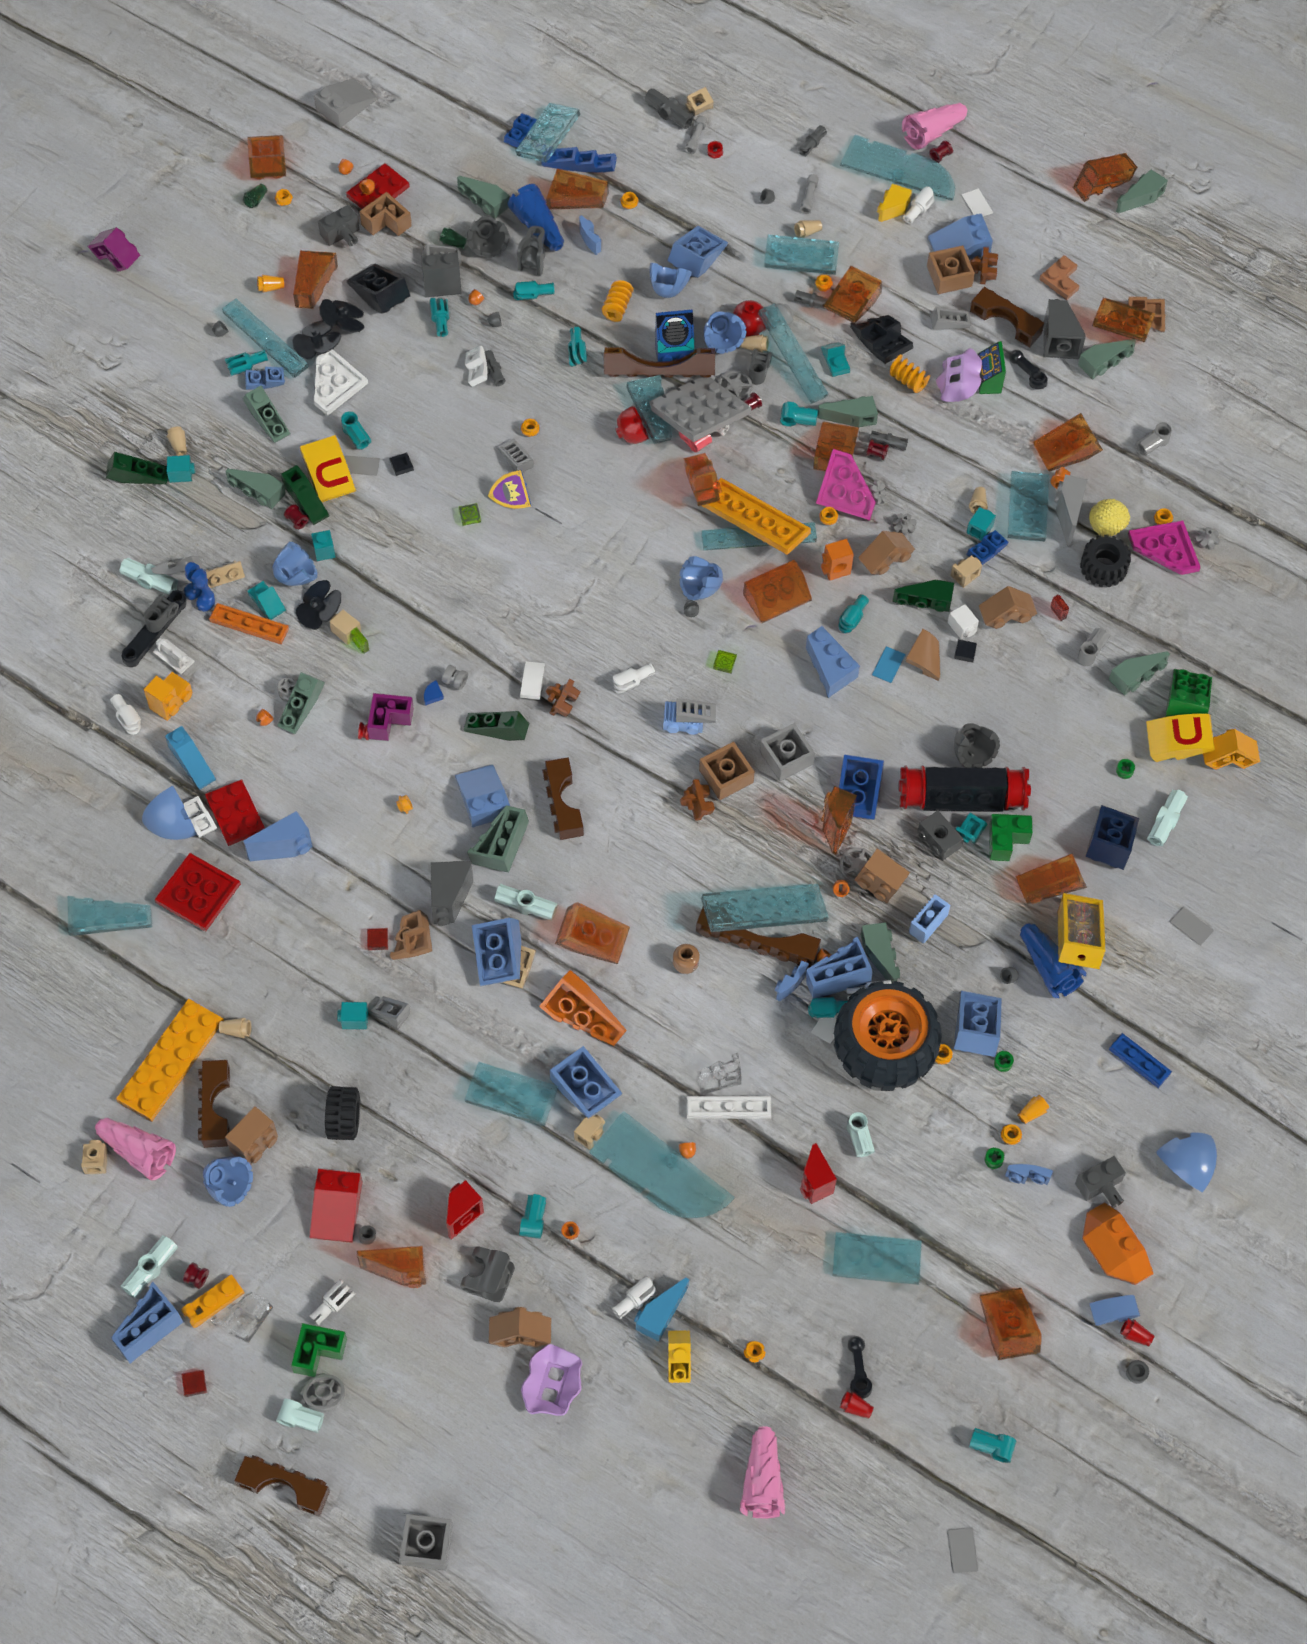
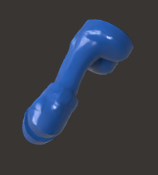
[183,562,215,612]

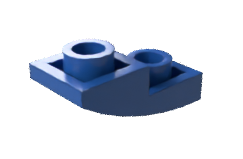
[504,113,537,148]
[966,530,1009,565]

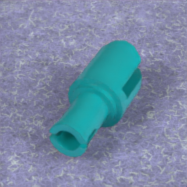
[513,281,555,300]
[429,298,450,337]
[568,327,587,367]
[225,349,268,376]
[838,594,869,634]
[808,997,848,1018]

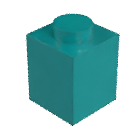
[167,455,196,483]
[966,507,996,541]
[311,530,336,562]
[337,1002,368,1030]

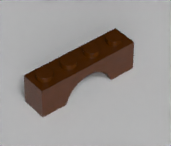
[970,287,1044,348]
[542,757,584,840]
[198,1060,230,1148]
[234,1455,330,1517]

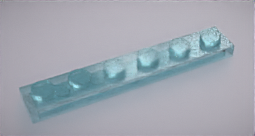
[222,299,308,378]
[758,303,828,404]
[701,522,817,551]

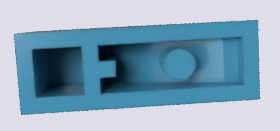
[165,726,216,790]
[634,1277,690,1342]

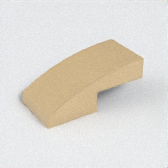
[503,946,536,989]

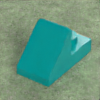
[821,342,850,377]
[247,581,286,620]

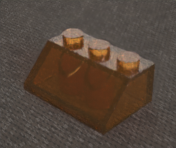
[1092,297,1155,343]
[743,560,812,623]
[821,786,857,855]

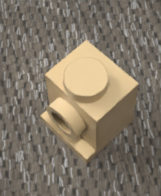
[685,87,714,116]
[950,555,982,588]
[574,1115,606,1151]
[81,1140,107,1174]

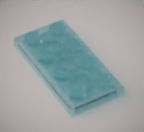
[515,103,580,162]
[764,234,839,275]
[1007,471,1049,542]
[465,1062,558,1127]
[832,1232,922,1285]

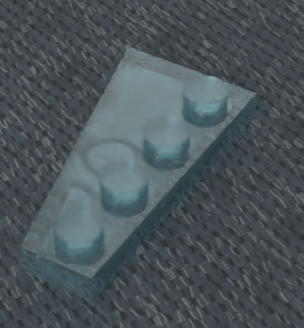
[626,375,672,444]
[67,896,152,936]

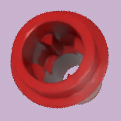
[1120,1318,1154,1347]
[839,1391,874,1419]

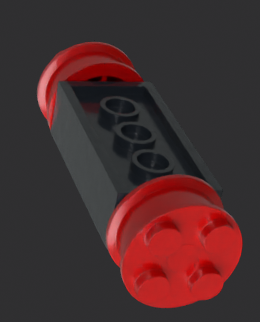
[898,765,1031,812]

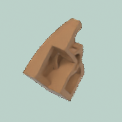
[1128,297,1165,332]
[906,629,940,681]
[390,910,433,960]

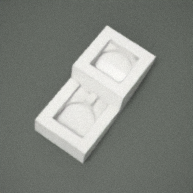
[465,345,487,387]
[520,661,545,700]
[183,796,217,838]

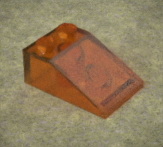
[247,135,286,179]
[823,266,882,323]
[1033,413,1103,472]
[813,422,859,471]
[555,902,630,964]
[357,1246,426,1288]
[980,1288,1042,1360]

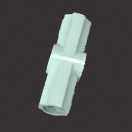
[119,558,178,595]
[1147,789,1188,846]
[494,884,558,921]
[121,1235,178,1299]

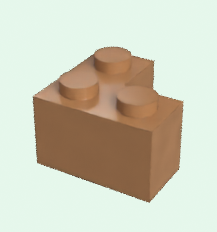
[360,192,412,236]
[858,531,915,575]
[979,586,1037,629]
[489,1307,551,1348]

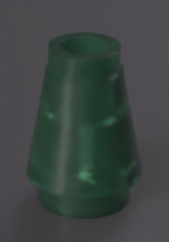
[243,184,268,208]
[439,227,467,249]

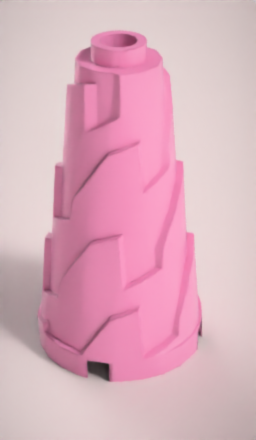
[902,103,967,150]
[95,1118,176,1180]
[740,1426,785,1519]

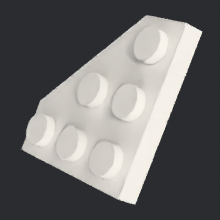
[314,349,368,416]

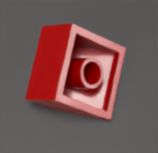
[800,1143,837,1204]
[446,1180,484,1240]

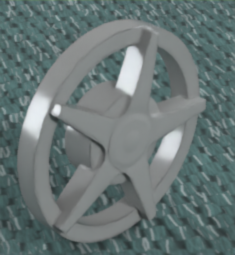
[718,371,752,400]
[840,848,873,884]
[303,1374,345,1412]

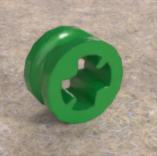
[1116,759,1135,779]
[994,1051,1014,1072]
[984,1147,1004,1169]

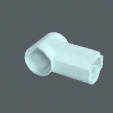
[846,1112,875,1157]
[276,1399,324,1433]

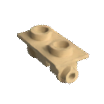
[206,560,245,588]

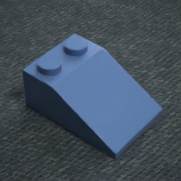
[928,213,993,259]
[668,226,728,278]
[455,764,510,828]
[244,811,313,862]
[472,918,521,986]
[954,991,1002,1057]
[550,1046,622,1119]

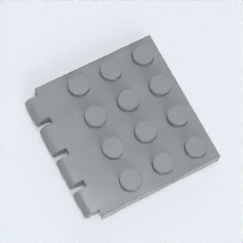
[649,376,751,442]

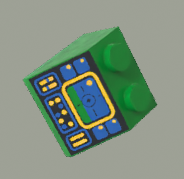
[977,341,1006,394]

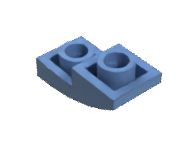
[579,215,601,255]
[245,366,285,390]
[775,961,809,1001]
[1005,1164,1053,1185]
[1089,1295,1140,1326]

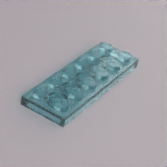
[701,884,828,932]

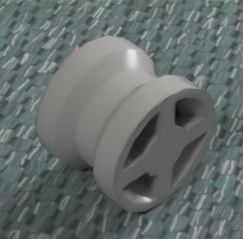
[277,677,296,702]

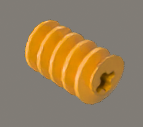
[602,280,634,322]
[890,354,930,393]

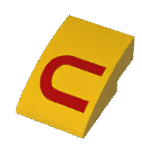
[300,435,356,502]
[1146,714,1215,762]

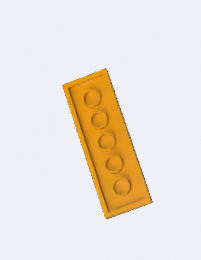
[698,478,811,555]
[116,998,224,1122]

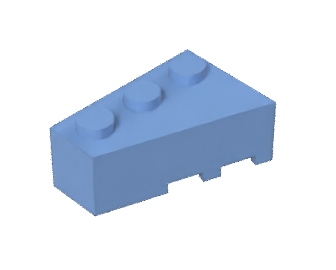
[806,626,860,698]
[806,937,872,999]
[111,1282,183,1363]

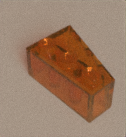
[1072,153,1138,202]
[546,168,609,209]
[293,250,338,309]
[683,453,722,506]
[1016,854,1087,904]

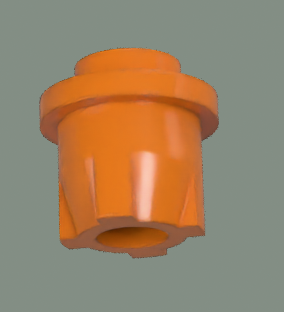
[1050,467,1071,489]

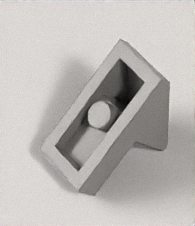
[371,996,410,1030]

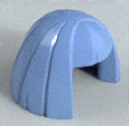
[650,263,692,298]
[704,311,746,354]
[273,542,318,586]
[680,556,723,600]
[203,1156,253,1207]

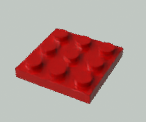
[154,853,241,932]

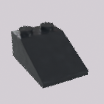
[346,263,411,313]

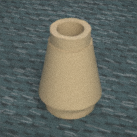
[794,220,822,238]
[741,334,769,352]
[167,426,187,456]
[969,487,988,514]
[219,1018,251,1038]

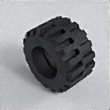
[1080,535,1131,587]
[325,1086,360,1141]

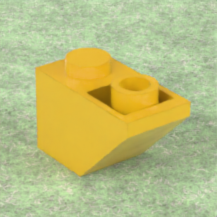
[877,183,912,222]
[668,1330,691,1383]

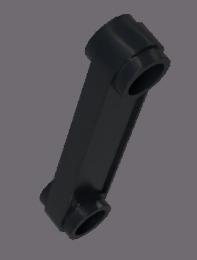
[121,590,187,667]

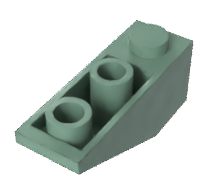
[1116,169,1168,213]
[457,175,510,219]
[1078,339,1136,379]
[243,386,291,443]
[817,396,878,428]
[226,468,286,509]
[1109,651,1170,695]
[277,672,325,734]
[860,922,900,984]

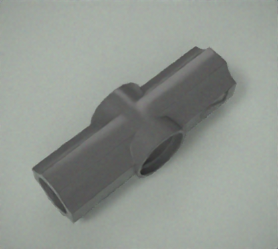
[644,88,694,129]

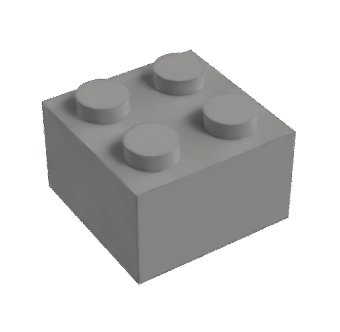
[759,723,815,781]
[399,1514,453,1571]

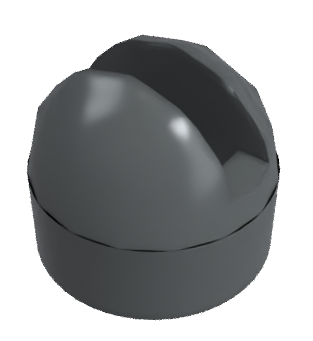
[760,188,775,204]
[488,312,502,327]
[212,320,229,337]
[684,600,699,617]
[1000,967,1019,984]
[359,1225,376,1245]

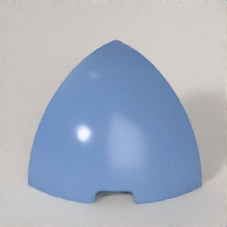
[142,786,196,840]
[1156,1133,1217,1193]

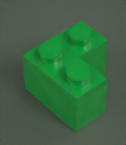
[989,814,1033,861]
[291,1323,347,1377]

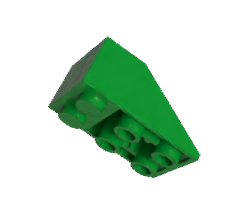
[1165,669,1212,717]

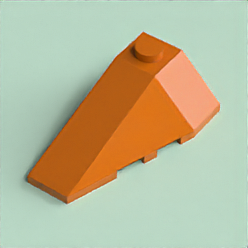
[539,970,627,1046]

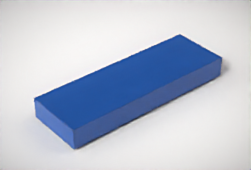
[1109,1033,1172,1089]

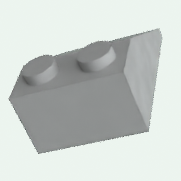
[314,79,378,128]
[1054,474,1088,546]

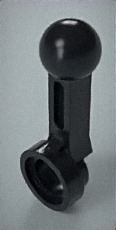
[1009,350,1048,389]
[848,1336,872,1399]

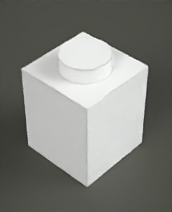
[948,604,979,639]

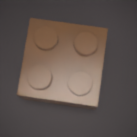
[927,245,975,294]
[699,742,755,801]
[854,849,910,903]
[225,1106,278,1165]

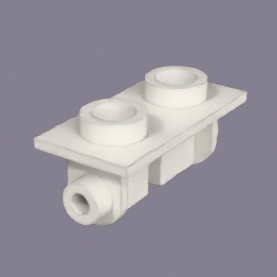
[153,638,195,674]

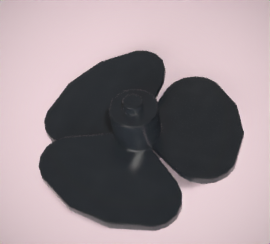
[319,299,365,333]
[292,320,341,359]
[296,580,341,630]

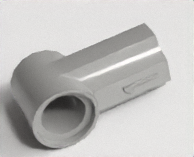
[1135,422,1172,456]
[1077,628,1110,666]

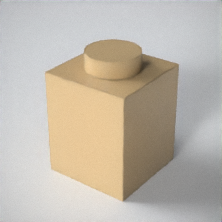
[330,610,361,645]

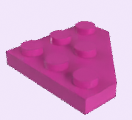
[816,449,876,520]
[1128,520,1201,575]

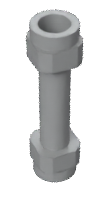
[685,115,707,154]
[800,174,819,214]

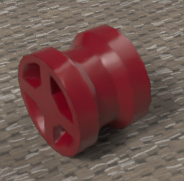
[183,1262,209,1289]

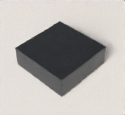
[389,452,414,476]
[954,639,977,663]

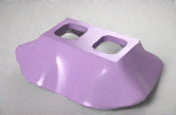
[936,348,982,402]
[521,1344,582,1416]

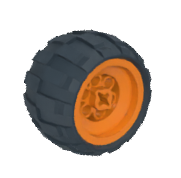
[833,981,942,1091]

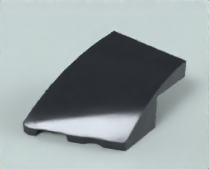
[850,315,913,364]

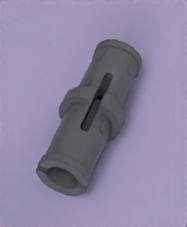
[798,125,827,156]
[794,290,832,310]
[485,350,506,386]
[869,430,908,451]

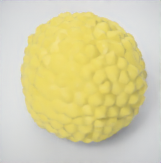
[1089,499,1130,537]

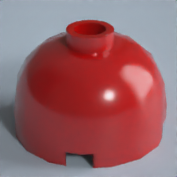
[733,300,768,337]
[615,406,649,444]

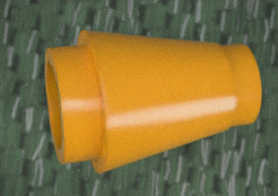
[257,274,284,293]
[1017,1095,1050,1124]

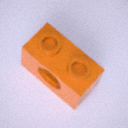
[821,538,854,581]

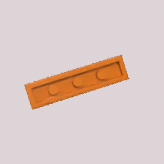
[209,603,289,645]

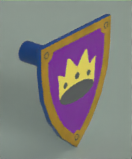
[488,470,532,509]

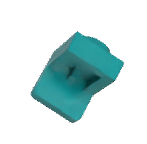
[955,813,988,844]

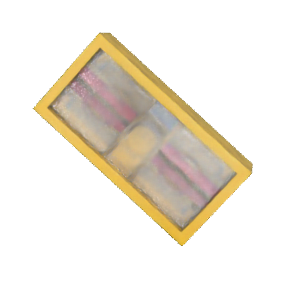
[1057,893,1105,969]

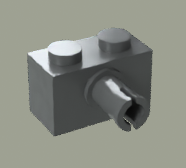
[318,205,360,246]
[1075,1155,1126,1208]

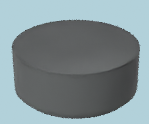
[1126,1360,1149,1384]

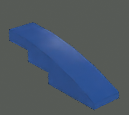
[541,147,617,172]

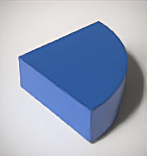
[424,680,444,706]

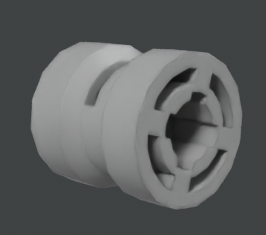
[442,665,468,690]

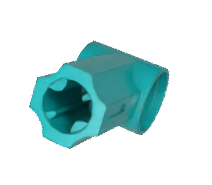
[780,402,818,426]
[341,412,371,449]
[519,1194,546,1239]
[969,1428,1017,1463]

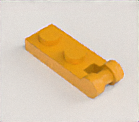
[181,1274,244,1328]

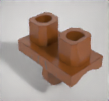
[970,247,998,285]
[546,679,581,717]
[680,779,715,821]

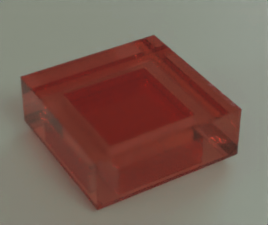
[1050,594,1069,621]
[367,928,388,951]
[182,1370,207,1397]

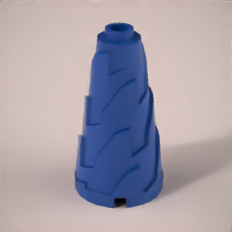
[508,184,564,251]
[1020,923,1087,998]

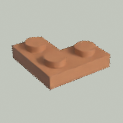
[1040,255,1079,300]

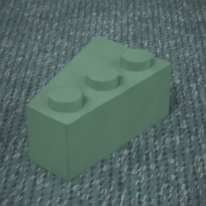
[467,805,529,873]

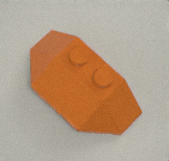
[1082,1202,1154,1285]

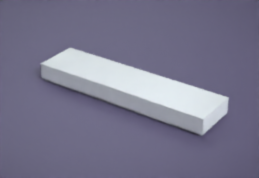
[687,1096,771,1119]

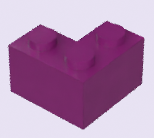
[87,227,140,272]
[367,693,414,741]

